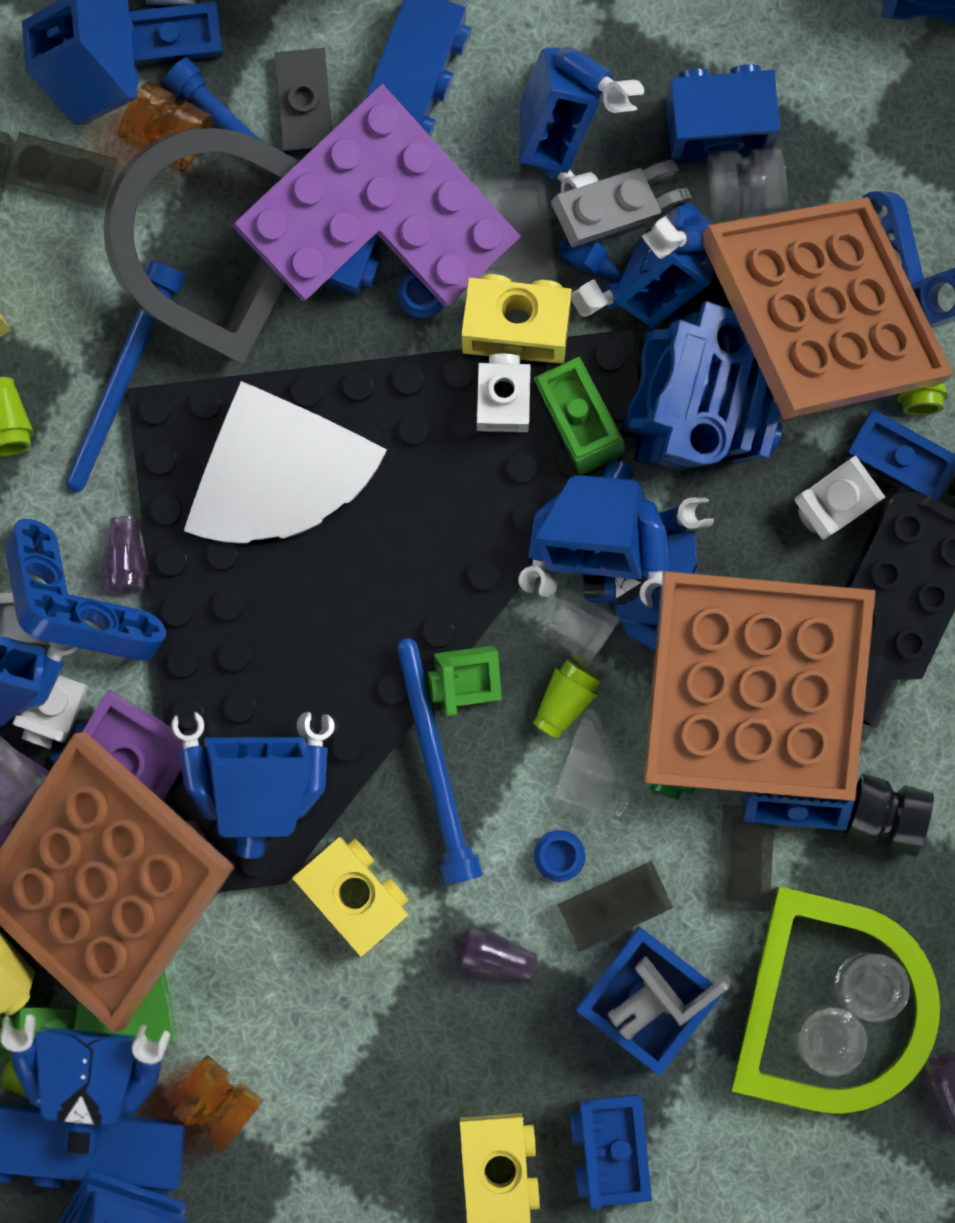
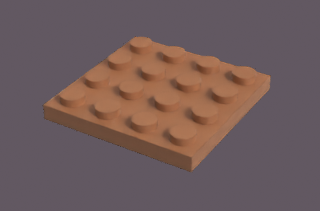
[702,197,953,419]
[643,571,875,801]
[0,732,234,1033]

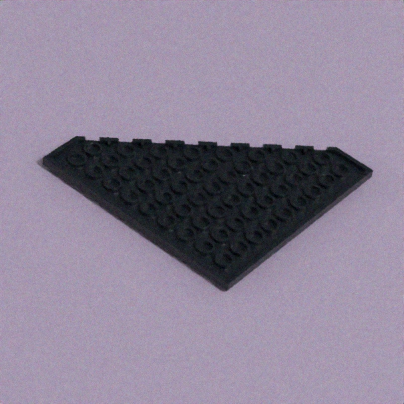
[127,329,640,892]

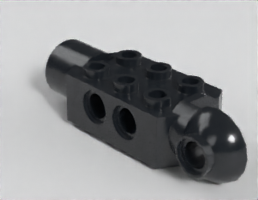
[843,476,955,728]

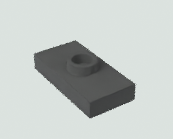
[274,48,332,155]

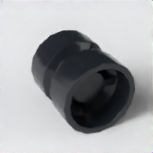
[844,773,934,857]

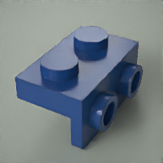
[570,1094,652,1210]

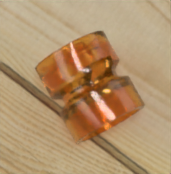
[118,81,213,174]
[164,1054,264,1154]

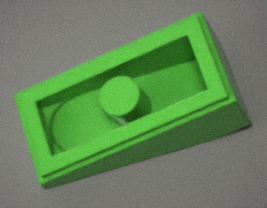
[534,357,625,475]

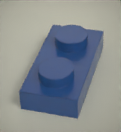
[129,2,223,67]
[845,408,955,501]

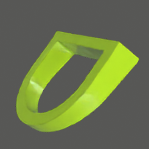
[731,886,940,1114]

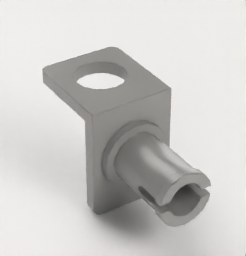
[608,957,731,1040]

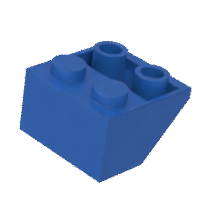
[21,0,138,125]

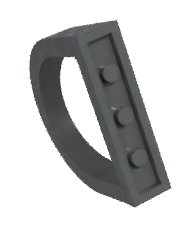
[104,127,299,364]

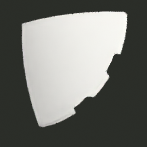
[184,381,387,544]

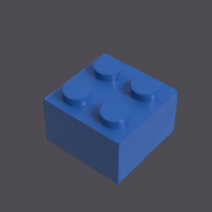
[664,64,780,163]
[574,926,724,1076]

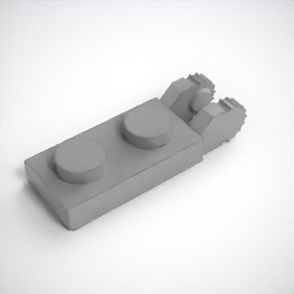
[550,159,692,247]

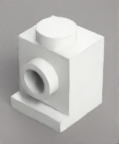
[477,353,530,432]

